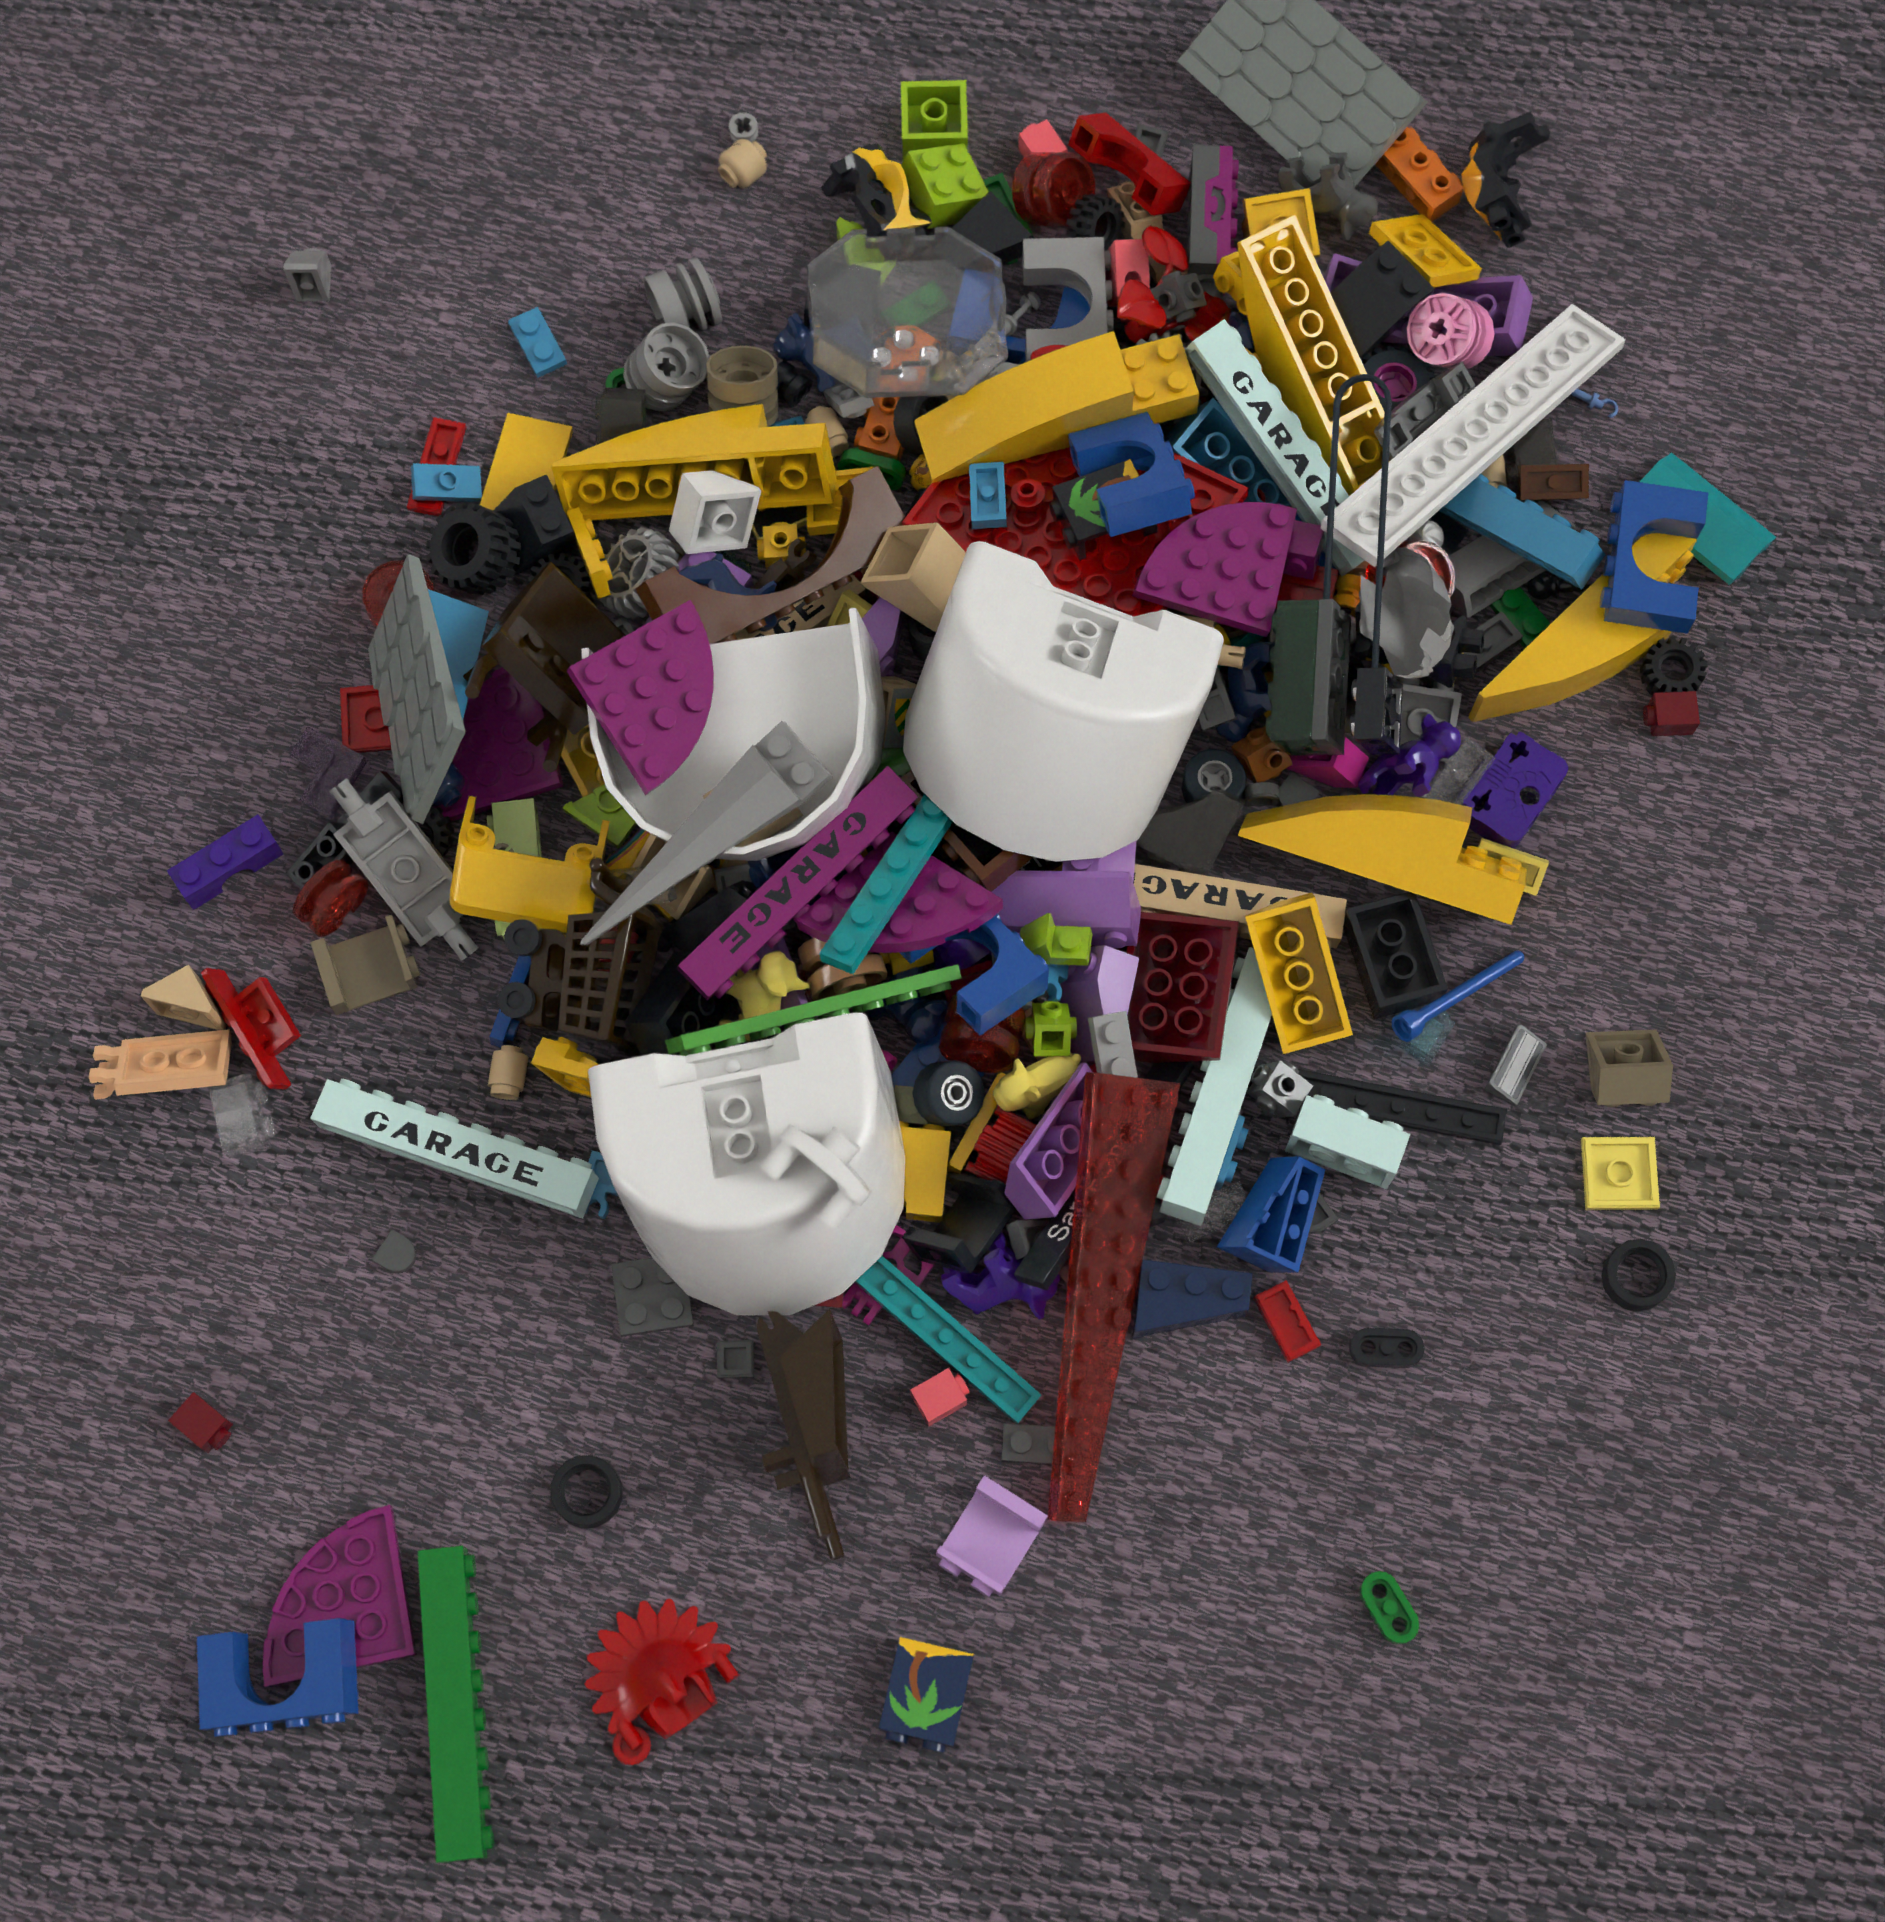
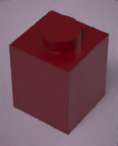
[1643,691,1700,736]
[168,1392,233,1453]

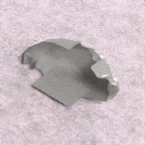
[1359,548,1454,679]

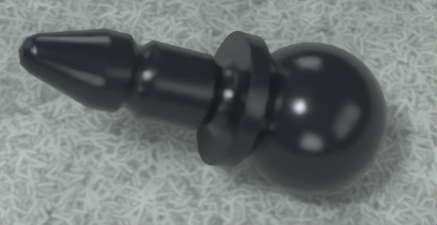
[1527,573,1593,600]

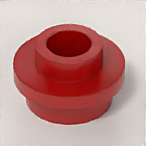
[1010,479,1045,513]

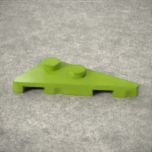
[563,785,637,849]

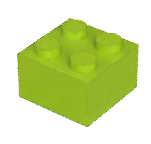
[901,80,968,160]
[901,143,989,229]

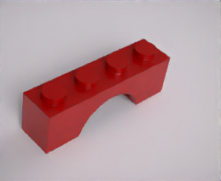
[1068,112,1191,216]

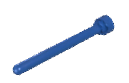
[1392,950,1525,1042]

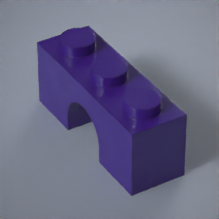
[167,814,284,910]

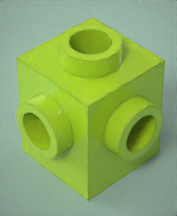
[1025,1001,1077,1056]

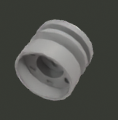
[643,257,723,331]
[623,322,710,411]

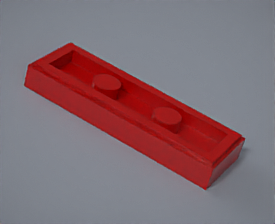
[407,417,467,516]

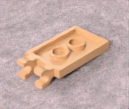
[89,1029,232,1100]

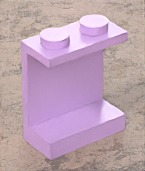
[936,1475,1048,1597]

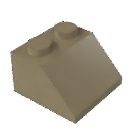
[1585,1030,1673,1107]

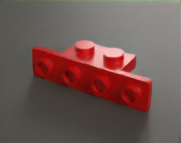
[201,968,301,1090]

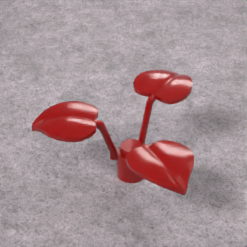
[1117,225,1209,344]

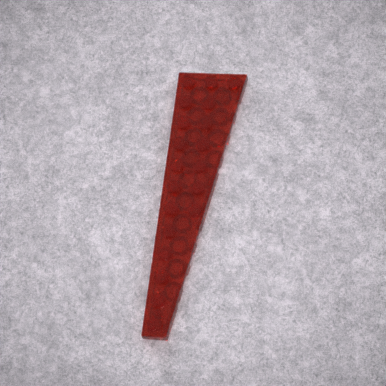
[1047,1072,1180,1522]

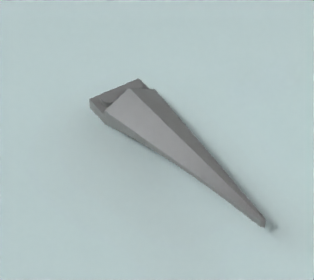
[580,721,833,945]

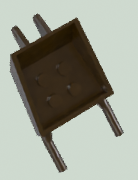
[463,561,626,772]
[757,1309,851,1560]

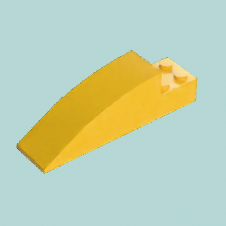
[1237,215,1385,496]
[914,331,1199,483]
[551,404,837,520]
[1468,533,1697,722]
[1238,794,1527,925]

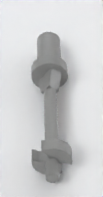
[990,292,1041,342]

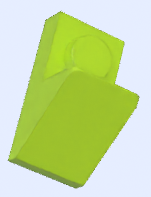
[1020,913,1093,966]

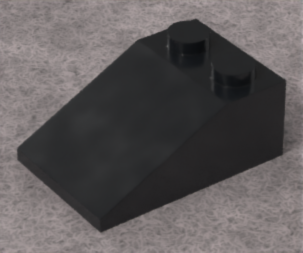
[1331,240,1434,359]

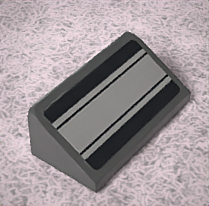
[1484,1024,1547,1106]

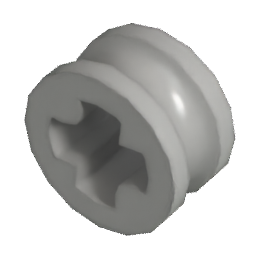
[729,113,758,143]

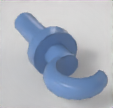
[1571,388,1618,418]

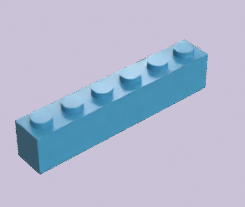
[1439,474,1605,589]

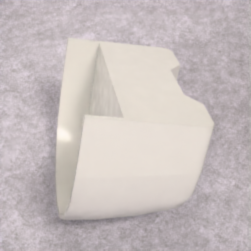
[903,541,1224,862]
[581,608,886,861]
[588,1013,905,1315]

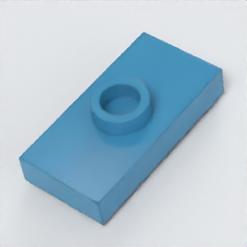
[411,463,482,502]

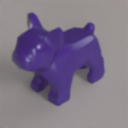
[1358,714,1461,797]
[941,1232,1060,1320]

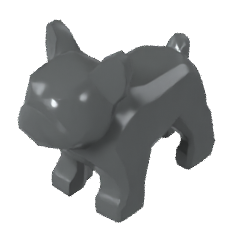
[1278,152,1378,241]

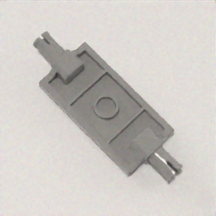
[329,778,479,961]

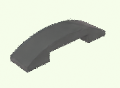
[1374,361,1476,461]

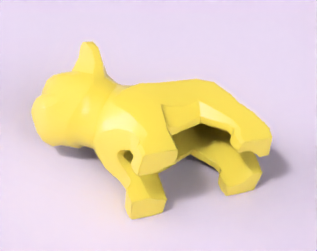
[720,950,810,1042]
[993,1052,1081,1120]

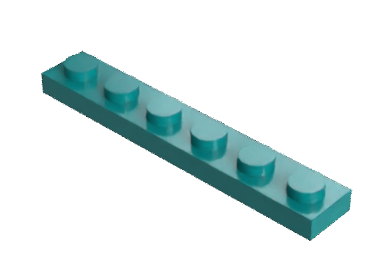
[819,794,953,975]
[854,1256,1042,1424]

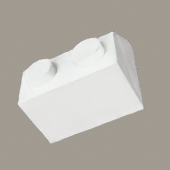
[669,470,761,554]

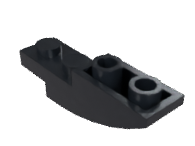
[286,771,404,897]

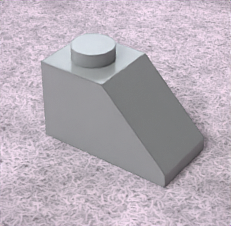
[283,248,331,301]

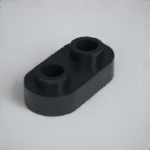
[1349,1328,1425,1368]

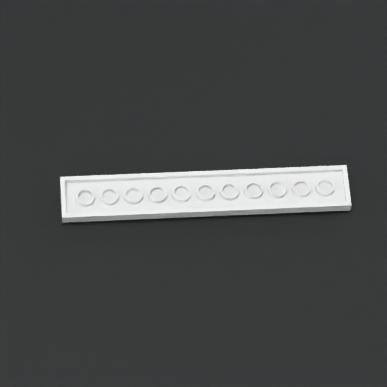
[1320,304,1626,567]

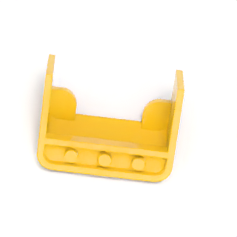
[449,796,610,933]

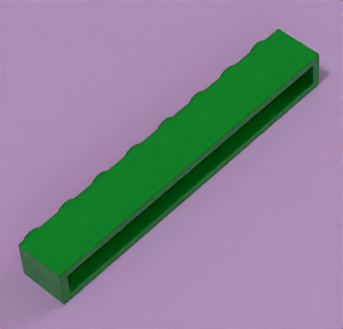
[418,1545,494,1863]

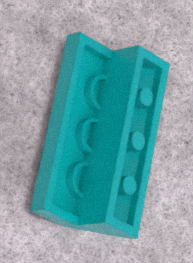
[1640,452,1776,585]

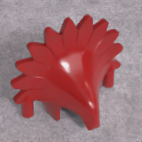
[585,1598,739,1751]

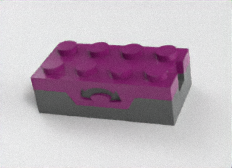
[1186,144,1239,296]

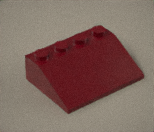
[1126,912,1239,1063]

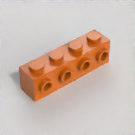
[1375,126,1464,222]
[854,328,936,461]

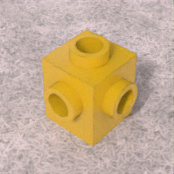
[757,522,806,570]

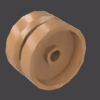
[797,938,888,1001]

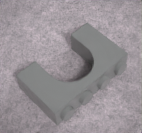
[1022,237,1113,362]

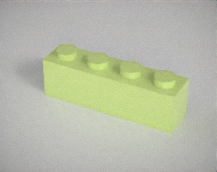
[487,798,542,939]

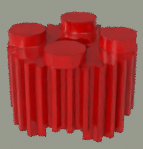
[966,1106,1037,1185]

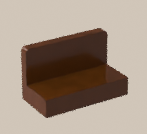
[1515,464,1589,500]

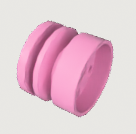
[1407,293,1494,369]

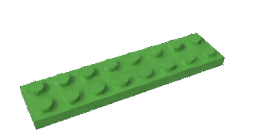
[665,964,962,1056]

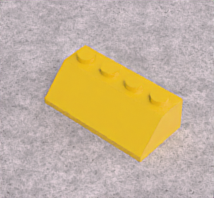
[1245,892,1353,1054]

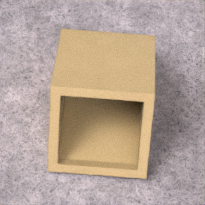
[860,523,966,632]

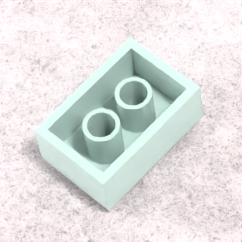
[1285,1095,1410,1189]

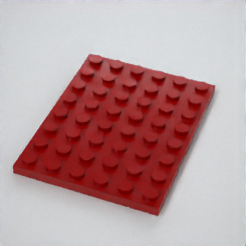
[902,447,1248,616]

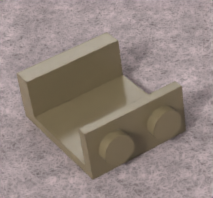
[310,915,421,1015]

